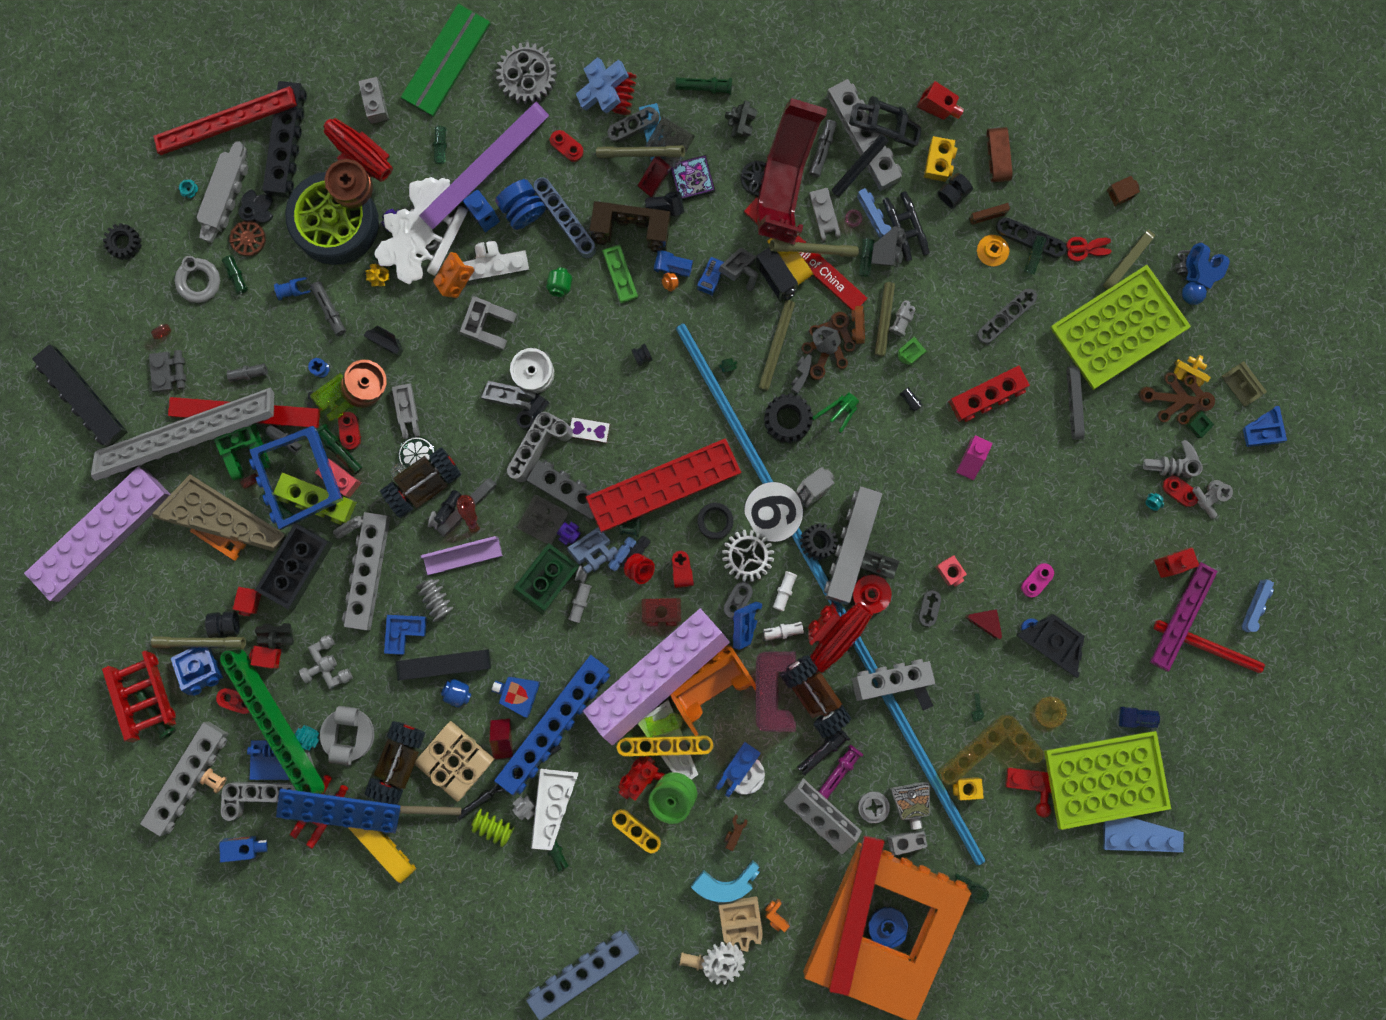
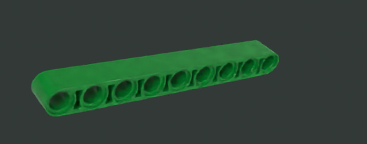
[220,649,325,794]

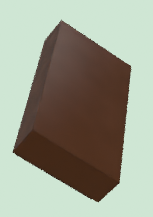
[969,203,1010,225]

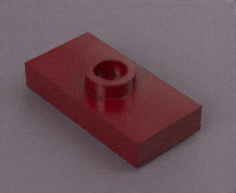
[637,157,672,197]

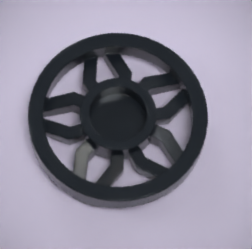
[740,160,766,196]

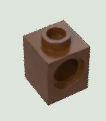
[1107,176,1140,207]

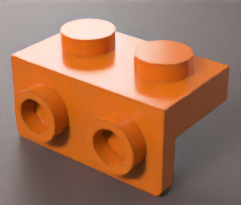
[433,252,475,298]

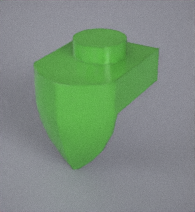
[898,337,927,365]

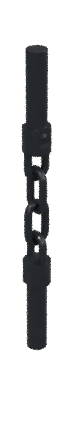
[457,744,562,820]

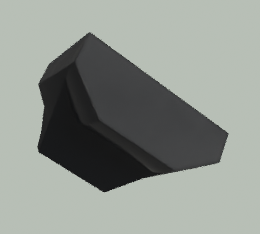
[364,325,403,357]

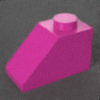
[956,435,993,480]

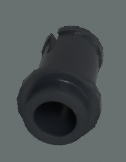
[899,387,923,412]

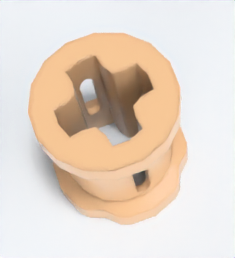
[200,768,227,793]

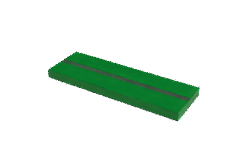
[401,4,491,117]

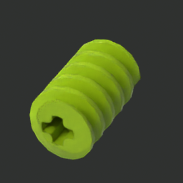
[471,808,515,847]

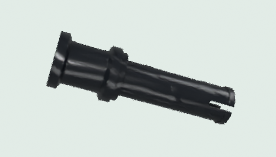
[797,729,851,776]

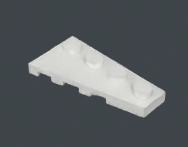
[638,699,698,780]
[531,769,579,851]

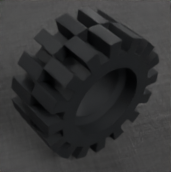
[103,223,142,260]
[800,523,838,561]

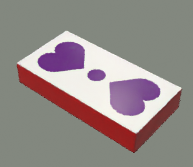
[571,417,610,443]

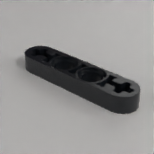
[996,217,1067,258]

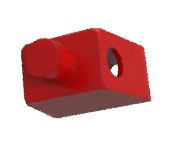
[917,81,964,120]
[1154,548,1199,578]

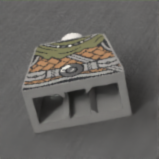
[890,782,930,830]

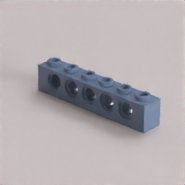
[527,930,639,1020]

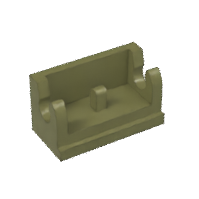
[1221,361,1267,407]

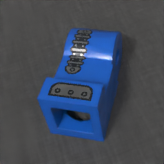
[697,257,724,296]

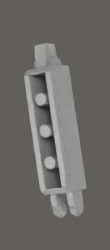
[197,141,248,243]

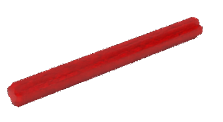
[1154,620,1265,673]

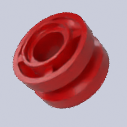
[624,553,655,584]

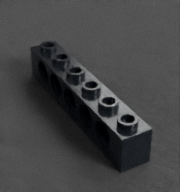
[262,81,307,198]

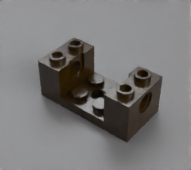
[590,201,671,253]

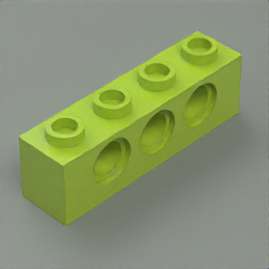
[273,473,357,525]

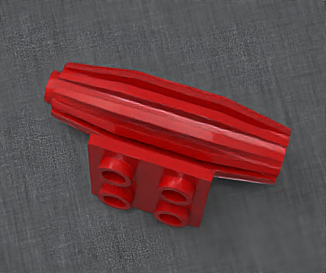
[323,118,393,182]
[808,602,873,673]

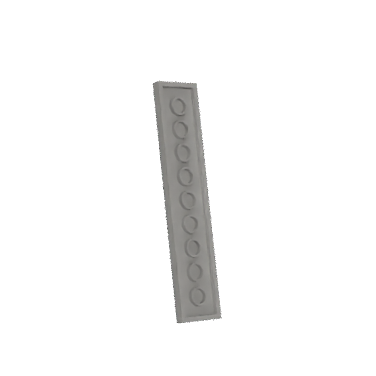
[91,388,274,481]

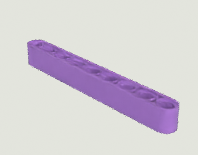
[419,101,549,230]

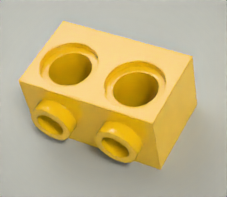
[924,136,957,182]

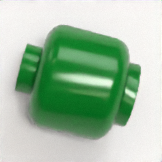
[546,267,573,297]

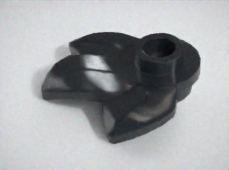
[239,189,273,223]

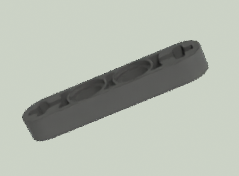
[977,289,1037,344]
[1066,366,1085,440]
[437,478,497,537]

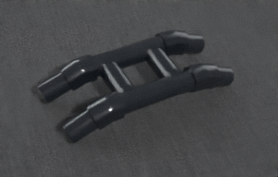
[882,191,930,262]

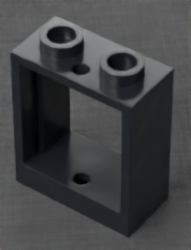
[755,247,798,301]

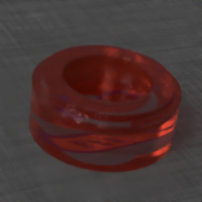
[151,324,172,339]
[240,473,258,489]

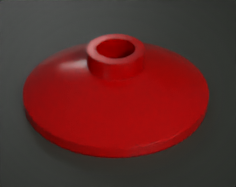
[853,575,892,614]

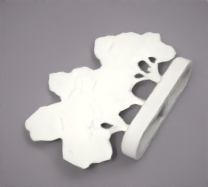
[375,177,468,284]

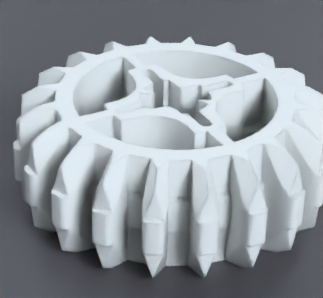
[722,530,774,582]

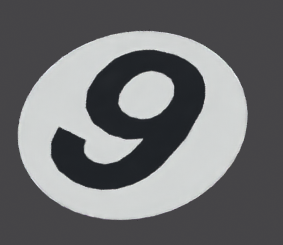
[745,482,803,542]

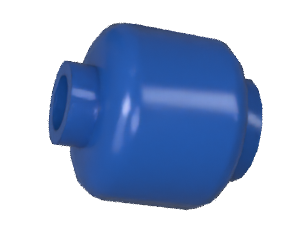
[441,679,471,708]

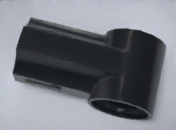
[645,191,684,216]
[516,393,550,431]

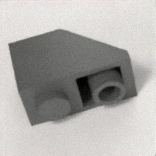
[871,226,906,267]

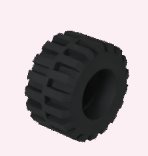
[764,393,813,444]

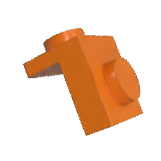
[765,899,789,932]

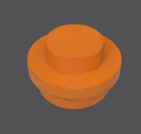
[662,273,678,292]

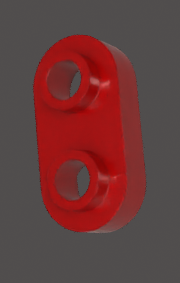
[550,130,584,162]
[338,412,361,450]
[1162,476,1198,507]
[216,688,250,714]

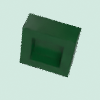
[1186,411,1214,438]

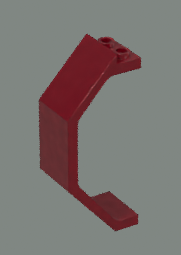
[756,98,827,245]

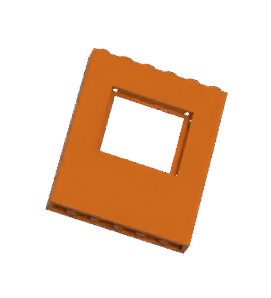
[803,843,971,1020]

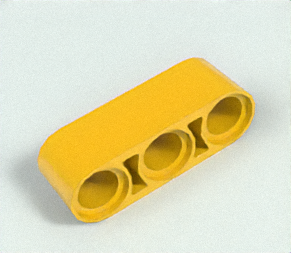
[767,238,814,285]
[612,809,661,853]

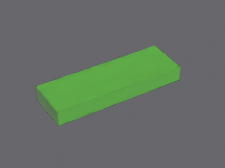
[602,244,638,304]

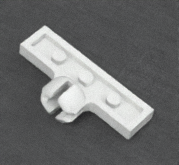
[463,241,529,281]

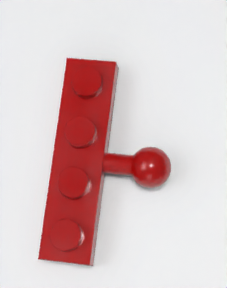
[1005,768,1052,818]

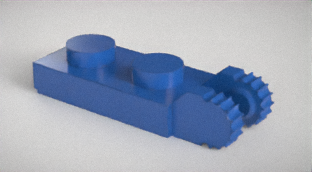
[715,742,761,797]

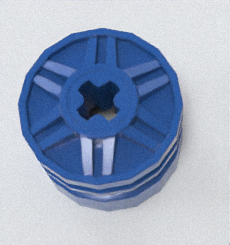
[495,179,546,230]

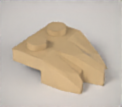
[718,896,763,952]

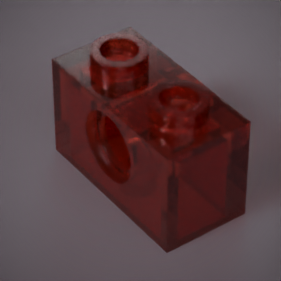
[642,598,681,626]

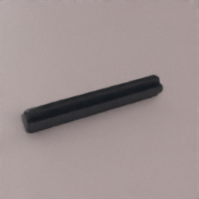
[831,134,888,197]

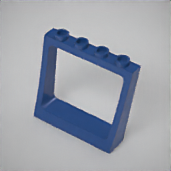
[249,426,343,530]

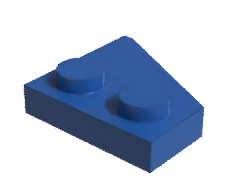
[1243,406,1287,447]

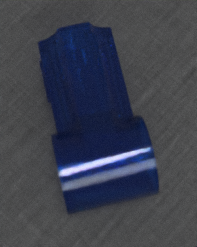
[1119,707,1160,728]

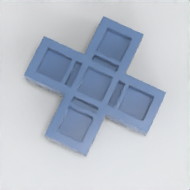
[576,57,629,113]

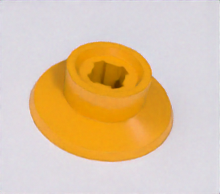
[977,235,1009,266]

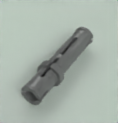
[809,120,837,177]
[310,281,346,336]

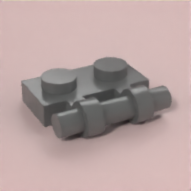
[149,350,186,392]

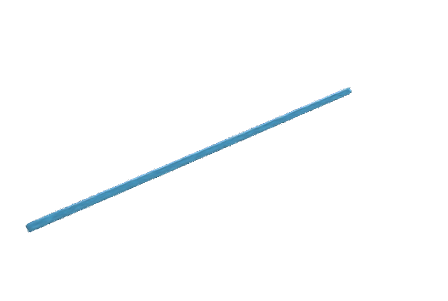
[676,324,985,866]

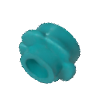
[179,180,198,198]
[1145,493,1164,511]

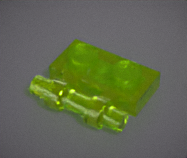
[310,373,354,421]

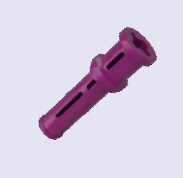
[818,744,864,800]

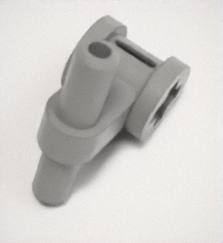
[1192,480,1233,519]

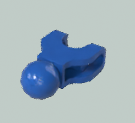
[1182,243,1230,305]

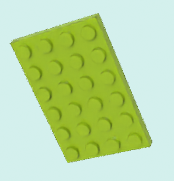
[1050,265,1191,390]
[1044,731,1171,830]

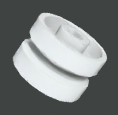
[510,348,555,394]

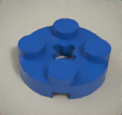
[868,907,908,948]

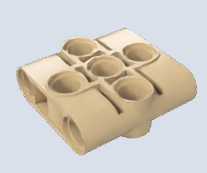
[415,721,495,802]

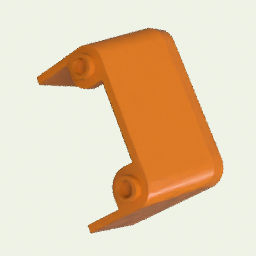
[670,645,762,736]

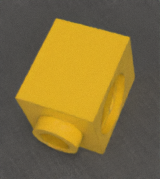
[953,777,984,800]

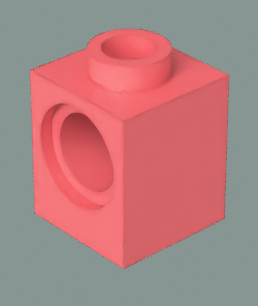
[936,555,967,586]

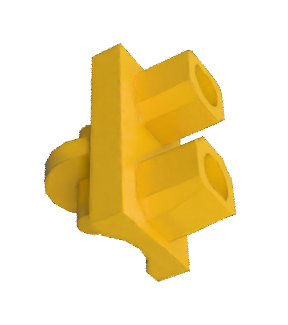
[1174,355,1211,387]

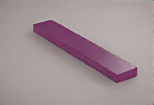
[1149,562,1218,672]

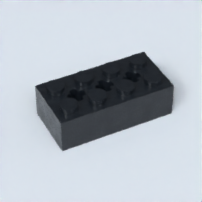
[255,523,333,610]

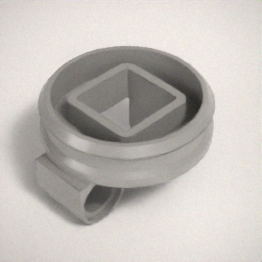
[320,706,375,765]

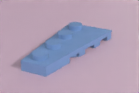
[1103,817,1183,852]

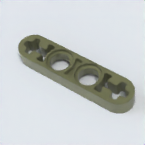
[1102,229,1155,290]

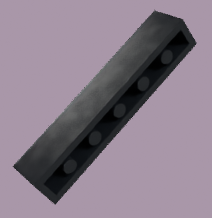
[32,344,128,446]

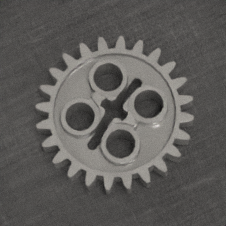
[496,42,557,104]

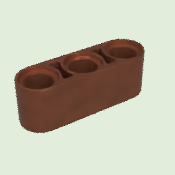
[986,127,1012,182]

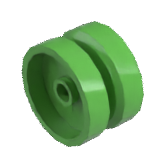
[649,772,698,824]

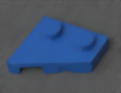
[733,602,762,650]

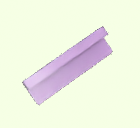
[421,536,503,575]

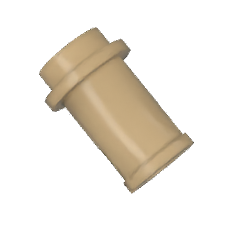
[680,952,704,971]

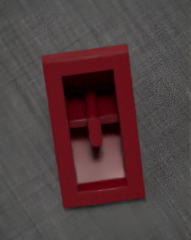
[965,609,1002,640]
[489,719,513,759]

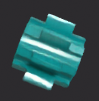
[295,725,320,750]

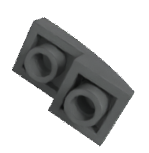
[791,354,811,396]

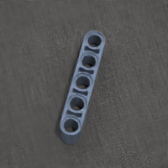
[534,177,596,258]

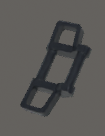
[849,96,922,148]

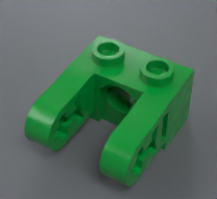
[214,423,271,481]

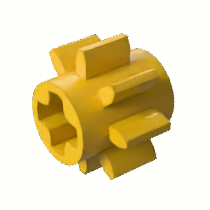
[365,264,389,287]

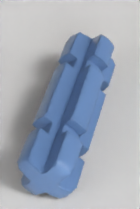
[608,537,636,571]

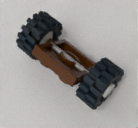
[780,655,851,738]

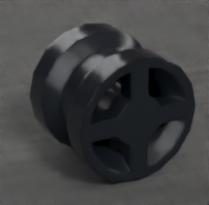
[631,343,653,367]

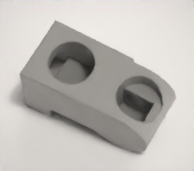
[887,830,927,856]

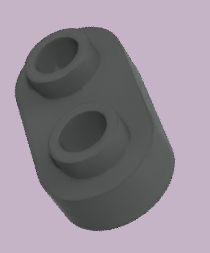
[724,582,753,618]

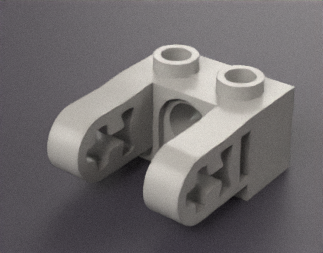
[460,296,517,350]

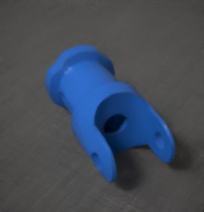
[274,277,311,300]

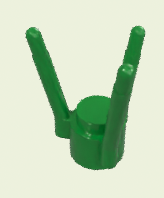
[812,392,859,433]

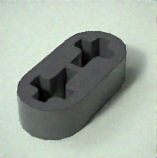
[918,590,941,626]

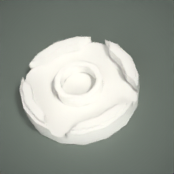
[727,760,765,794]

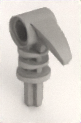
[1143,440,1203,478]

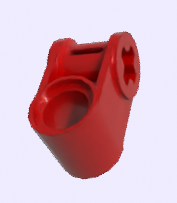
[672,551,694,588]

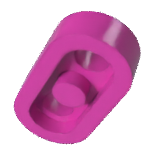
[1021,563,1054,597]

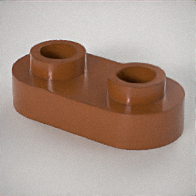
[852,306,865,344]

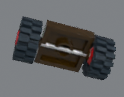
[380,447,462,518]
[364,721,425,805]

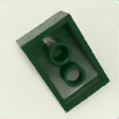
[512,543,579,615]

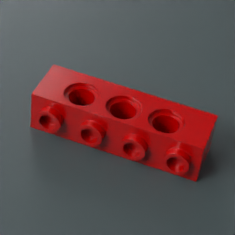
[948,365,1030,422]

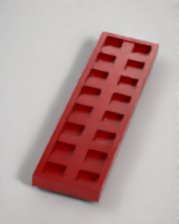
[585,438,741,533]

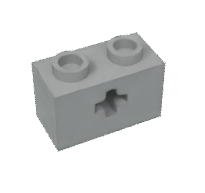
[358,77,389,124]

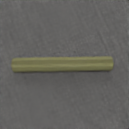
[875,282,895,356]

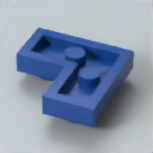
[384,615,427,654]

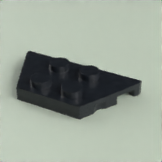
[1016,614,1085,678]

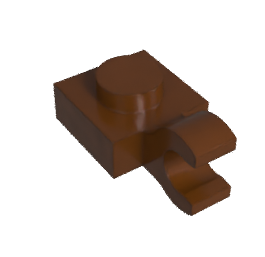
[724,814,747,851]

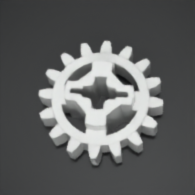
[702,942,745,985]

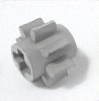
[512,796,536,820]

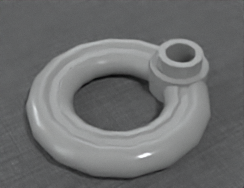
[174,256,220,303]

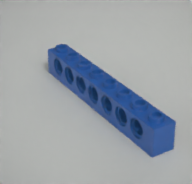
[494,655,611,796]

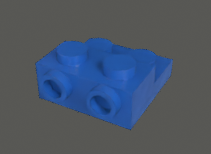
[171,647,223,696]

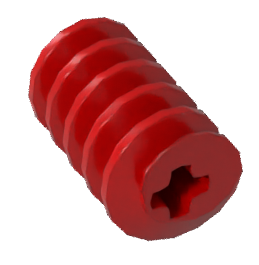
[611,72,637,115]

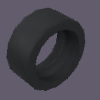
[697,503,734,540]

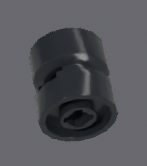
[937,173,973,209]
[205,611,240,638]

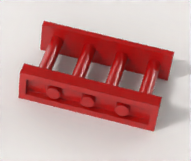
[102,651,176,743]

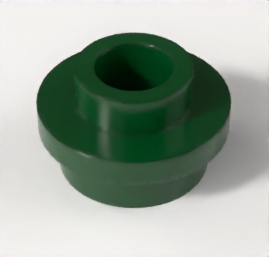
[719,358,738,372]

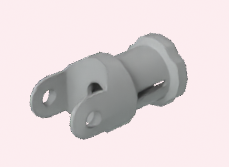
[889,300,915,337]

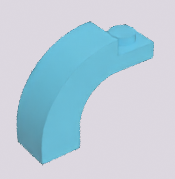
[691,860,759,902]

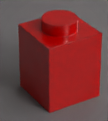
[233,587,261,617]
[249,646,282,669]

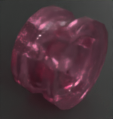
[845,209,862,228]

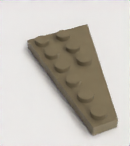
[152,475,286,551]

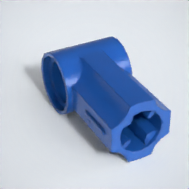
[653,251,693,277]

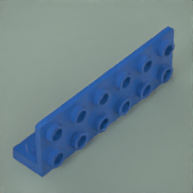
[276,789,401,834]

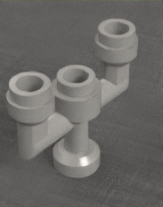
[299,634,353,689]

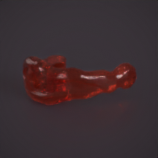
[457,495,480,533]

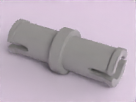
[568,582,592,623]

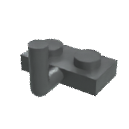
[719,247,758,291]

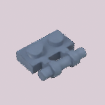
[568,528,618,574]

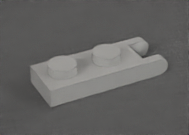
[809,188,841,241]

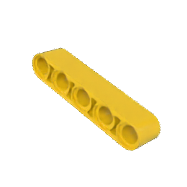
[617,735,713,756]
[348,827,416,883]

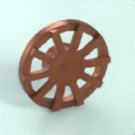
[230,221,266,256]

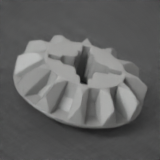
[858,792,890,823]

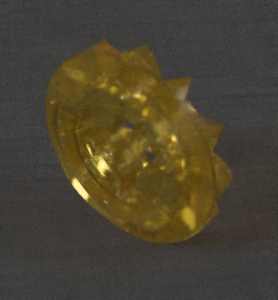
[1035,697,1067,728]

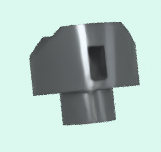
[813,326,841,354]

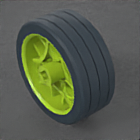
[285,172,379,265]

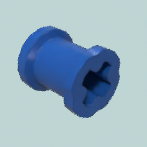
[308,358,330,378]

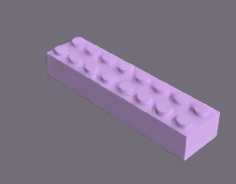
[24,466,171,602]
[583,608,730,746]

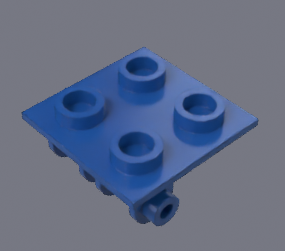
[247,740,289,780]

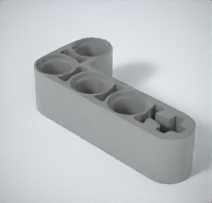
[507,412,573,482]
[221,782,296,821]

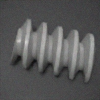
[416,579,454,622]

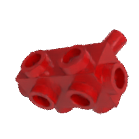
[618,756,665,801]

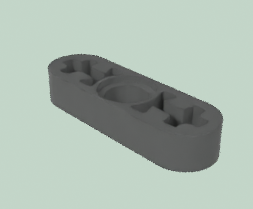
[608,107,660,143]

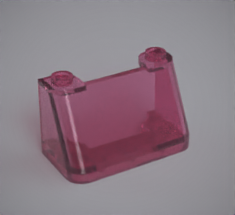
[756,651,796,732]

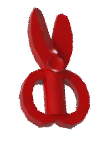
[1066,237,1111,262]

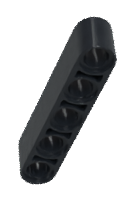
[395,649,491,681]

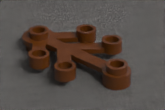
[802,312,856,380]
[1139,372,1215,424]

